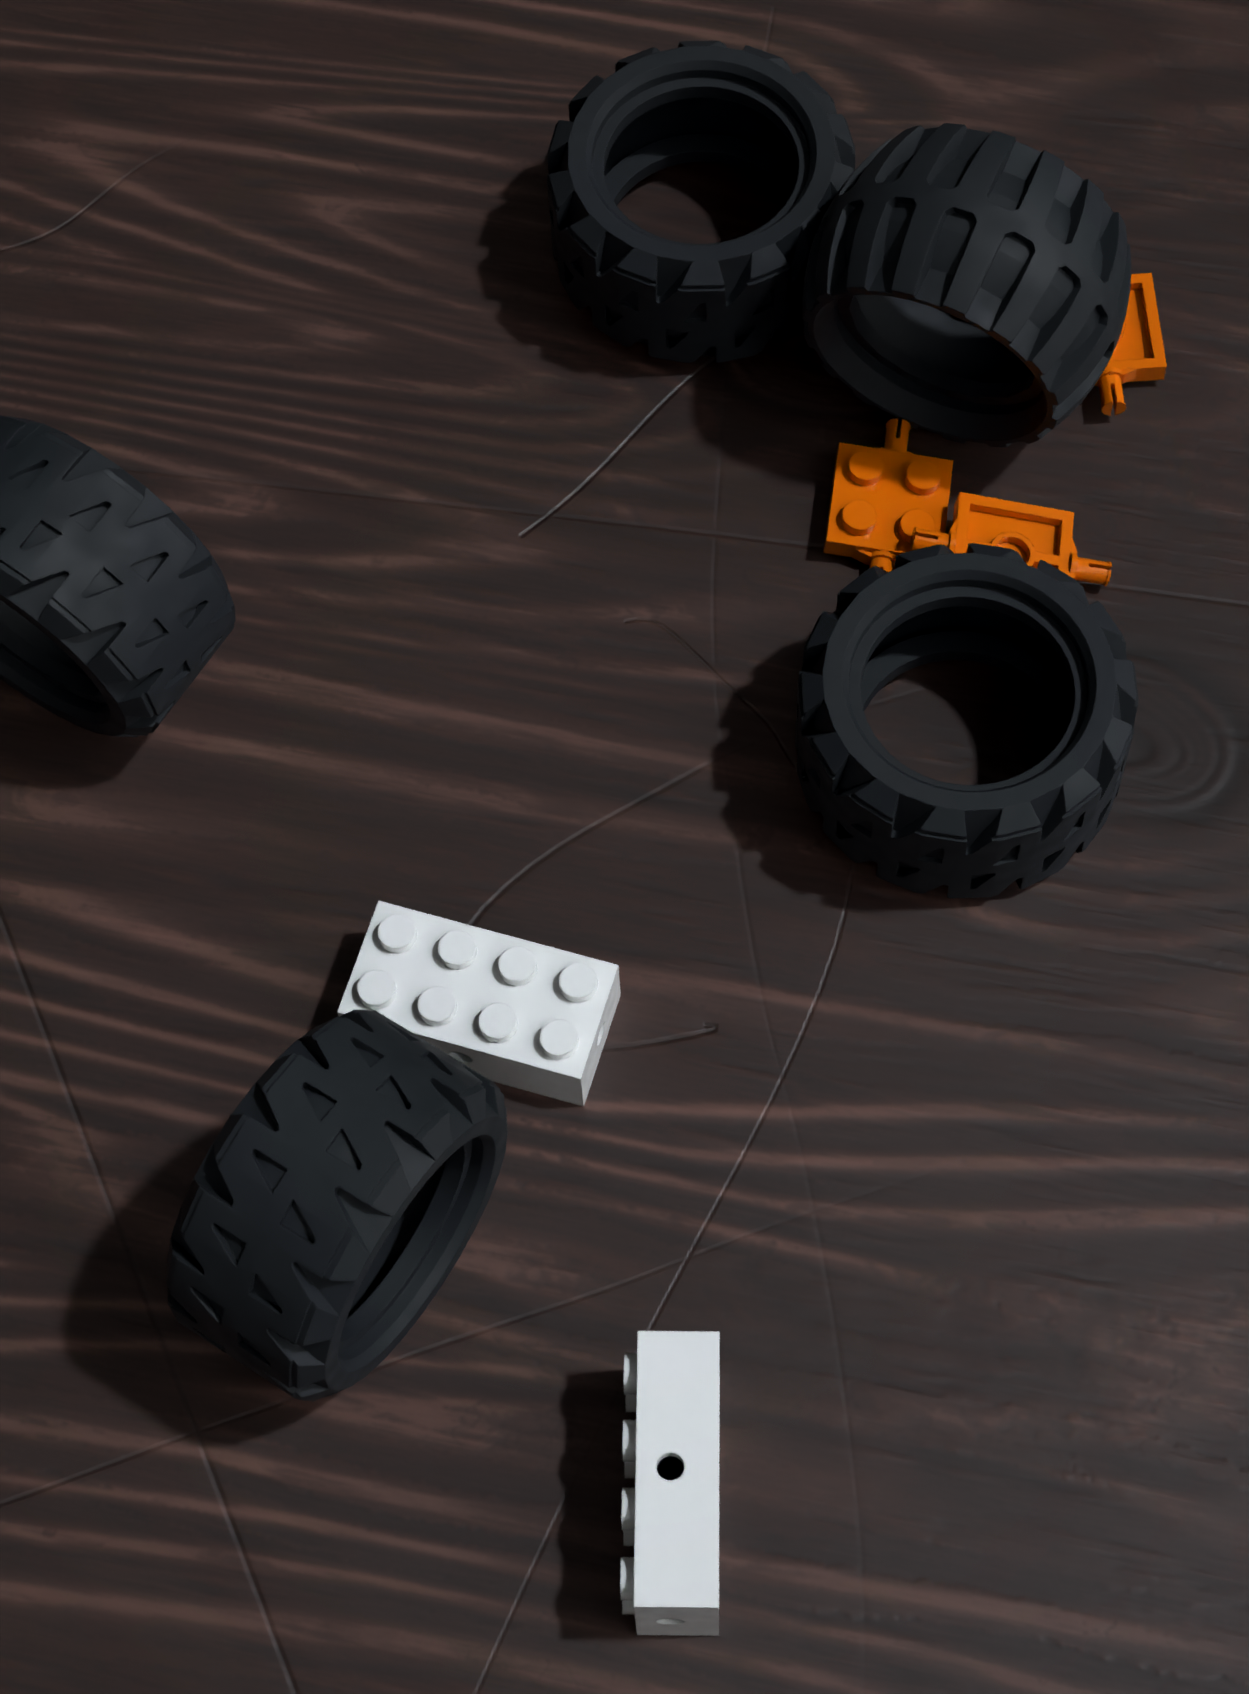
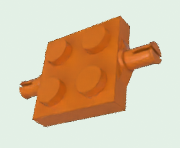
[1095,273,1167,416]
[823,418,954,572]
[910,492,1112,587]

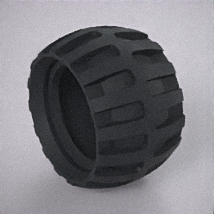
[802,123,1131,447]

